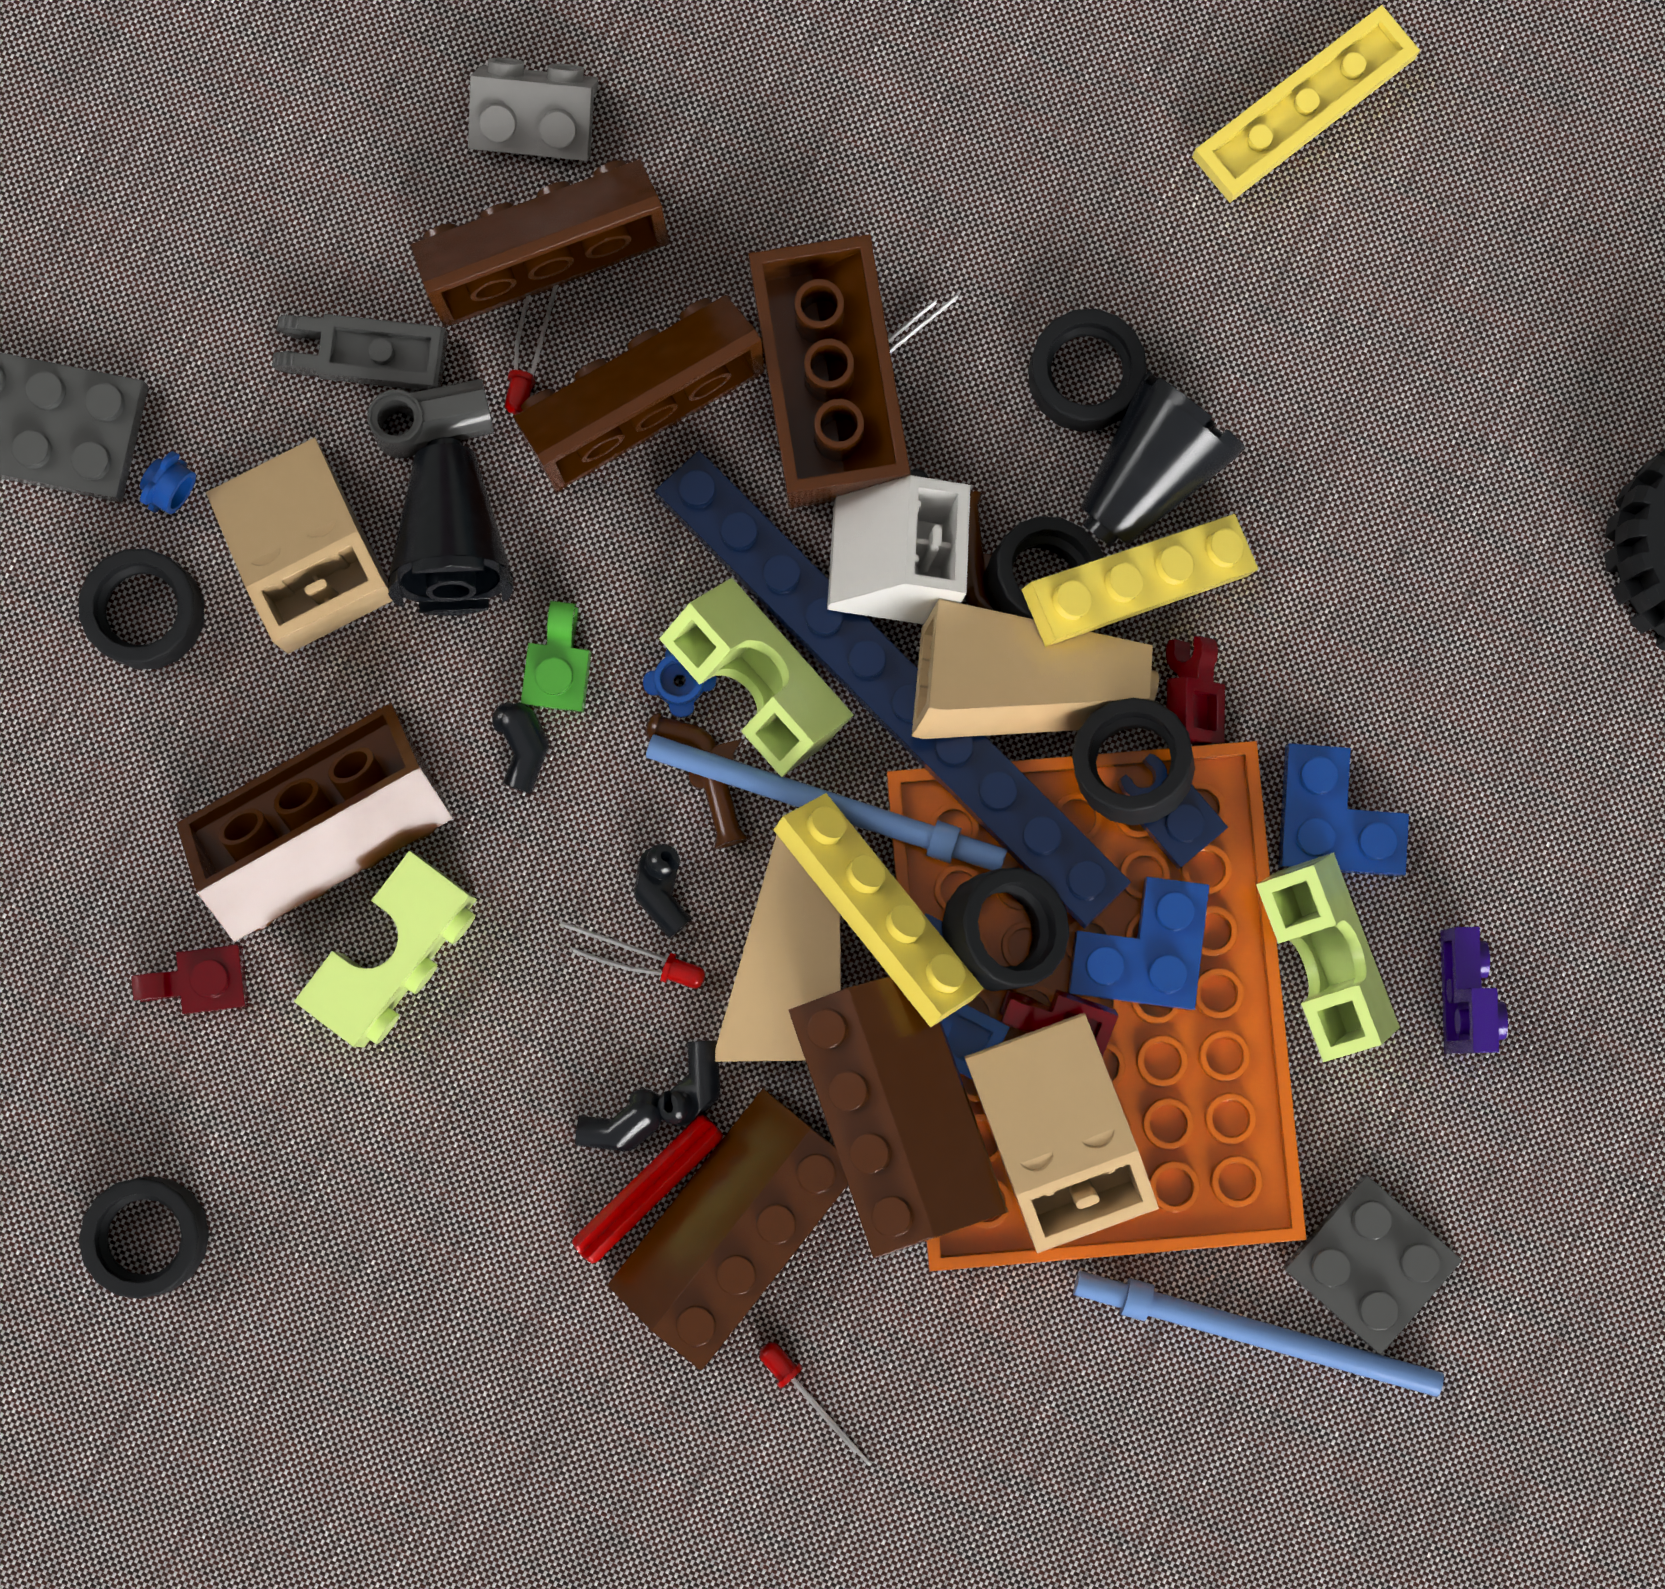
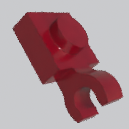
[1166,636,1225,746]
[131,944,249,1015]
[999,989,1118,1058]

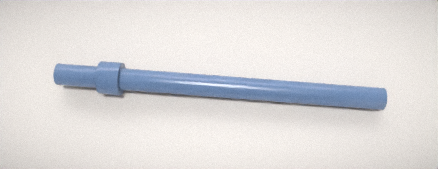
[646,735,1007,871]
[1073,1270,1444,1397]

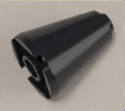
[1080,371,1245,547]
[388,438,514,616]

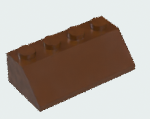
[411,159,669,328]
[748,234,911,509]
[513,295,764,492]
[176,703,453,942]
[788,976,1008,1259]
[607,1088,848,1371]

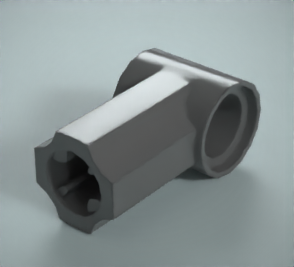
[367,379,494,459]

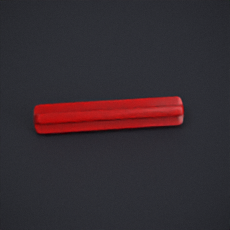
[572,1115,723,1264]

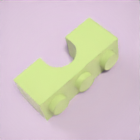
[659,578,854,777]
[294,851,477,1047]
[1256,852,1400,1062]

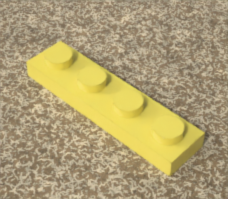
[1192,5,1420,203]
[1021,514,1258,647]
[773,793,983,1027]

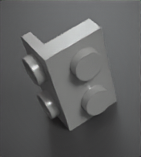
[468,57,598,161]

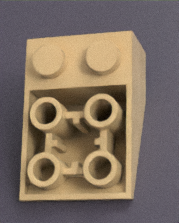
[206,437,393,654]
[964,1013,1159,1253]

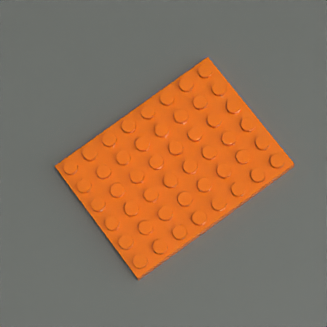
[886,741,1306,1272]

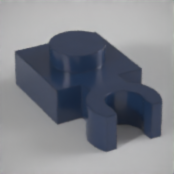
[1118,754,1228,869]

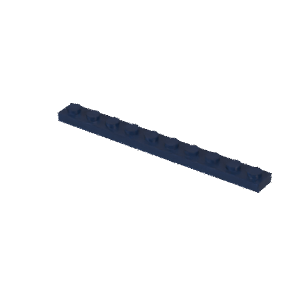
[654,450,1131,929]

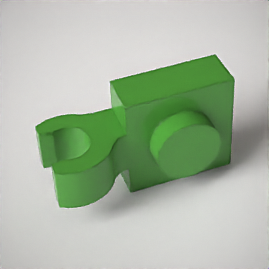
[521,601,591,713]

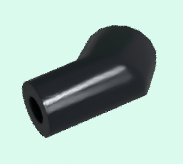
[492,702,549,795]
[634,844,692,939]
[657,1040,720,1127]
[575,1089,662,1151]

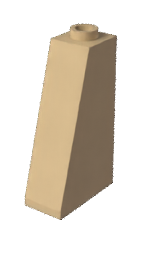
[912,599,1159,739]
[715,835,841,1062]

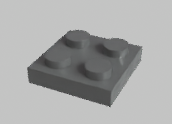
[1282,1175,1463,1355]

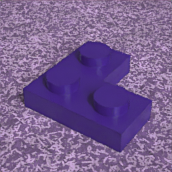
[1440,927,1508,1054]

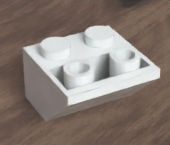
[827,475,971,624]

